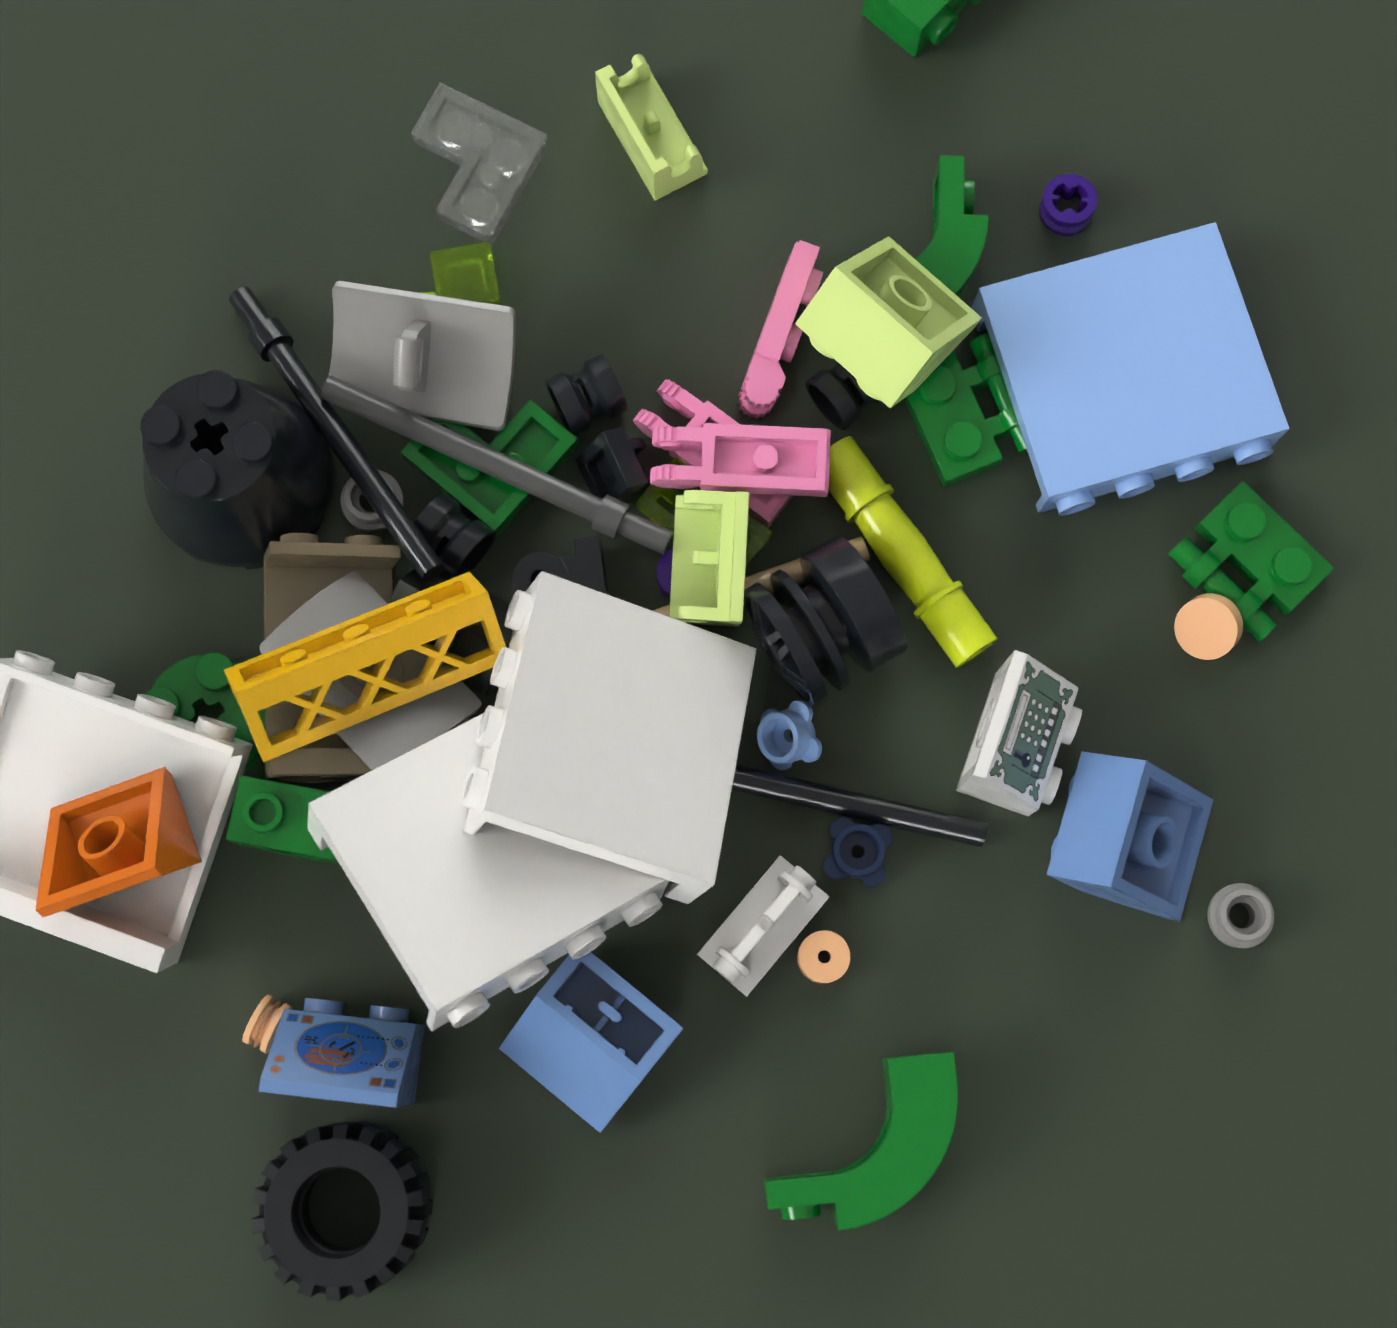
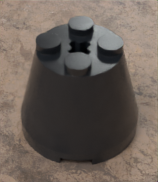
[140,370,336,570]

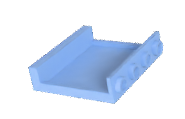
[971,222,1289,516]

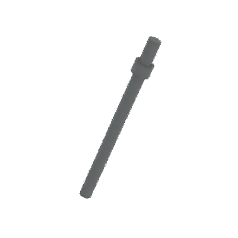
[321,375,674,555]

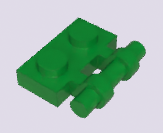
[903,333,1028,488]
[1168,481,1334,642]

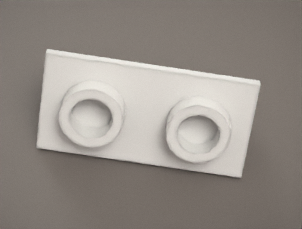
[697,855,830,997]

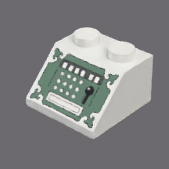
[956,650,1082,816]

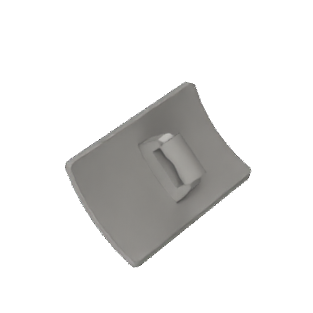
[329,281,516,431]
[259,571,482,770]

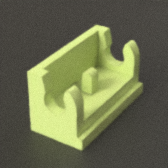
[595,54,708,201]
[669,490,749,627]

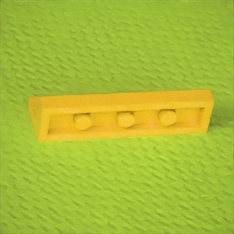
[224,571,506,763]

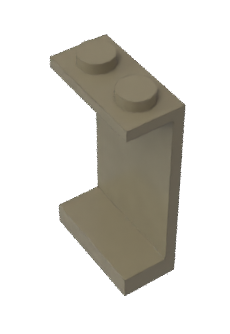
[264,533,401,783]

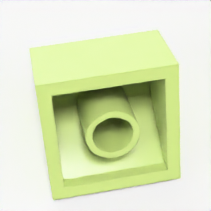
[795,236,982,408]

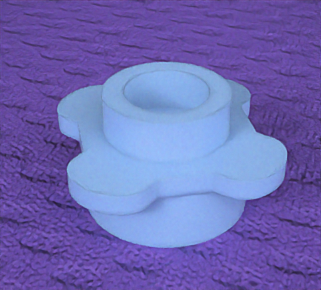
[757,700,822,770]

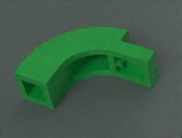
[915,155,989,299]
[763,1052,958,1231]

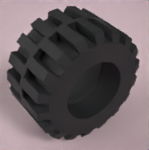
[251,1121,433,1301]

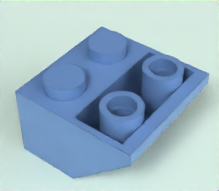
[499,952,684,1133]

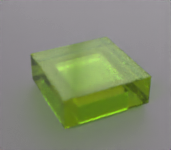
[429,241,502,305]

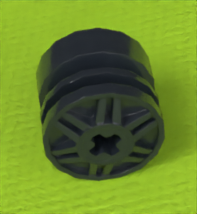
[744,535,908,707]

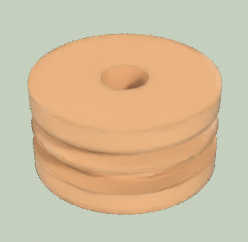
[797,930,851,984]
[242,995,292,1054]

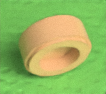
[1174,593,1243,660]

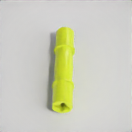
[828,436,998,668]

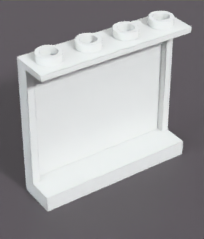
[461,571,757,904]
[0,650,253,973]
[307,713,669,1031]

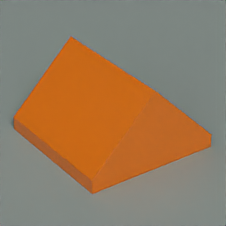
[35,767,202,918]

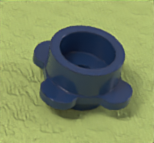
[823,817,892,887]

